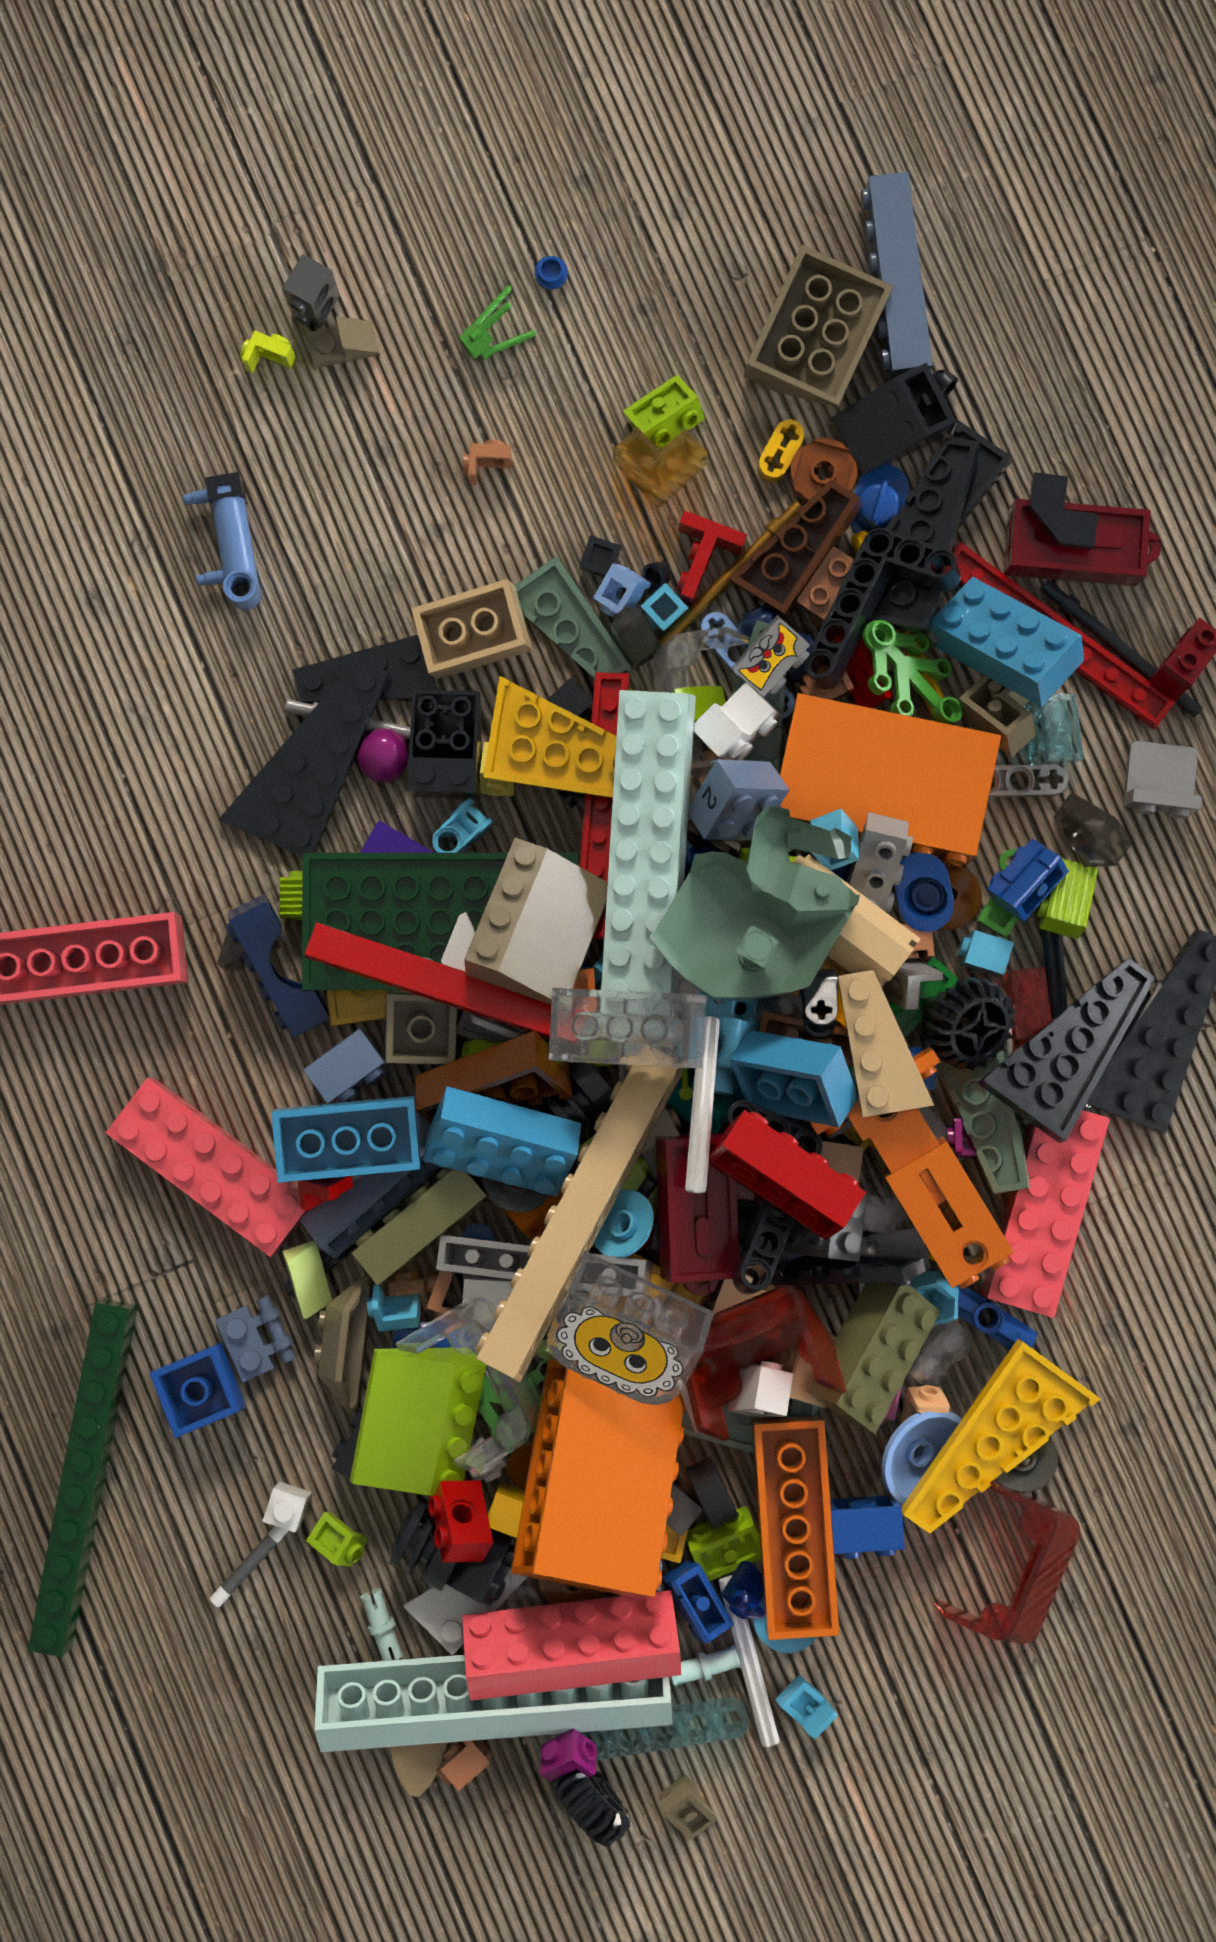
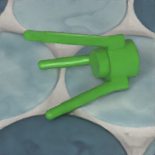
[458,286,536,360]

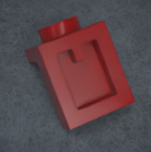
[297,1176,353,1211]

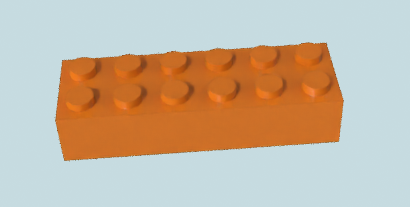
[751,1415,840,1640]

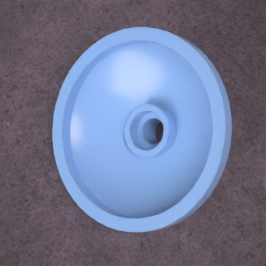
[881,1411,962,1504]

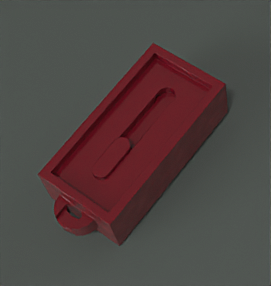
[1004,499,1161,586]
[655,1133,739,1296]

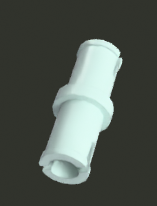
[360,1588,404,1661]
[671,1645,741,1688]

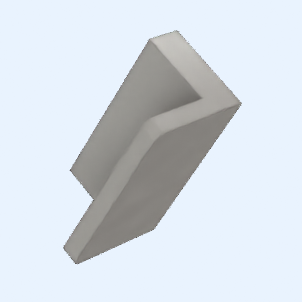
[882,959,943,1010]

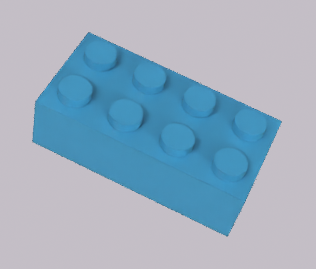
[931,576,1084,707]
[423,1086,581,1197]
[271,1096,421,1183]

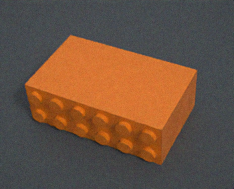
[780,693,1001,868]
[511,1357,686,1597]

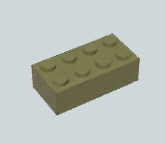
[352,1167,489,1286]
[807,1283,941,1434]

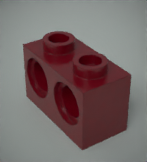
[1149,617,1216,701]

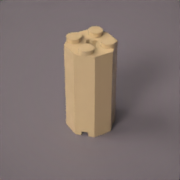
[793,854,920,990]

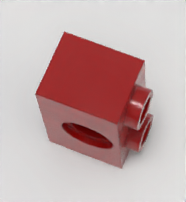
[428,1480,493,1563]

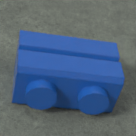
[986,838,1069,922]
[662,1559,734,1644]

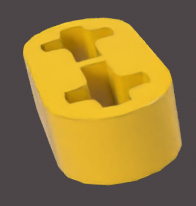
[758,419,804,482]

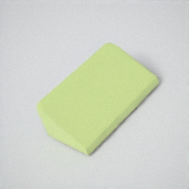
[282,1241,332,1320]

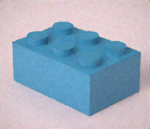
[729,1030,859,1127]

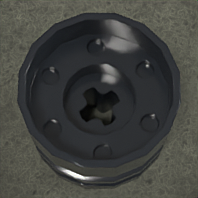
[543,1055,613,1145]
[388,1497,461,1591]

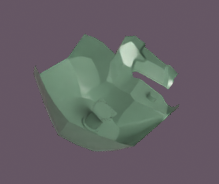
[648,805,860,1000]

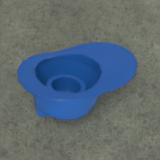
[851,465,910,533]
[895,852,954,932]

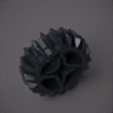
[925,977,1016,1071]
[550,1769,631,1847]

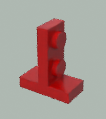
[676,510,747,606]

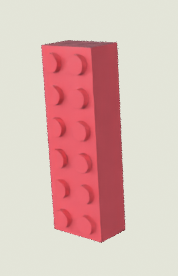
[0,912,189,1005]
[106,1078,308,1257]
[980,1110,1110,1318]
[462,1590,682,1701]

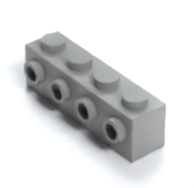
[847,812,913,913]

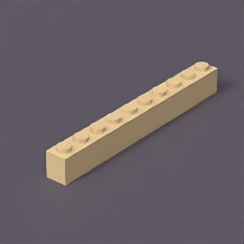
[476,1044,684,1383]

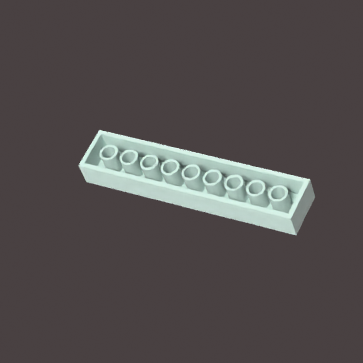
[598,690,696,1047]
[315,1655,673,1752]

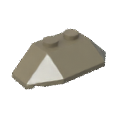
[314,1273,374,1414]

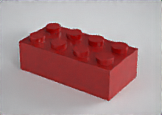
[709,1110,866,1240]

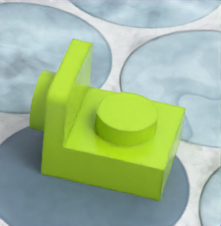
[306,1512,369,1567]

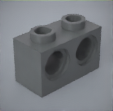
[282,254,340,329]

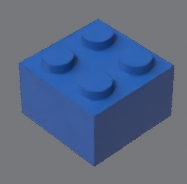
[149,1342,246,1438]
[830,1495,905,1559]

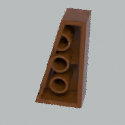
[729,480,863,620]
[415,1030,572,1123]

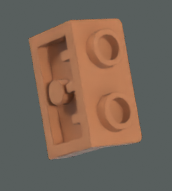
[797,547,854,629]

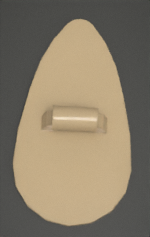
[390,1742,448,1797]

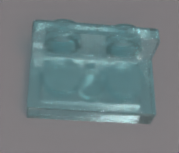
[1024,694,1084,765]

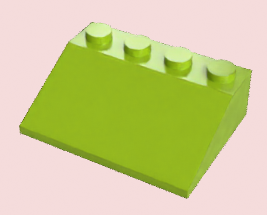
[350,1347,486,1496]

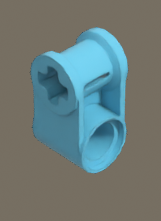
[432,798,495,853]

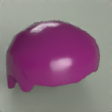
[357,728,409,783]

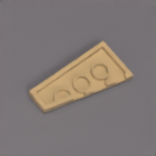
[838,970,934,1117]

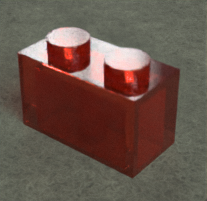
[1003,967,1051,1040]

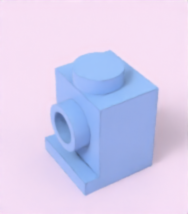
[593,563,652,619]

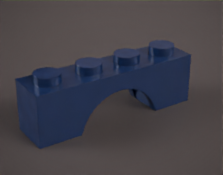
[225,894,330,1038]

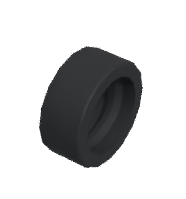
[686,1456,738,1529]

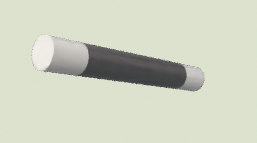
[209,1526,288,1608]

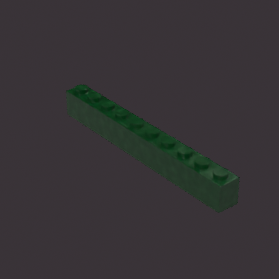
[28,1299,138,1657]

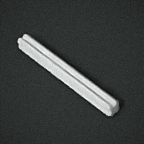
[685,1016,720,1193]
[718,1574,779,1747]

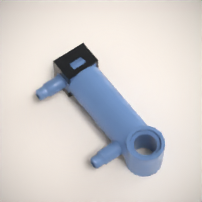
[183,472,262,610]

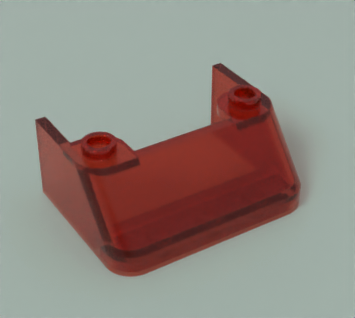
[677,1285,847,1441]
[934,1480,1080,1645]

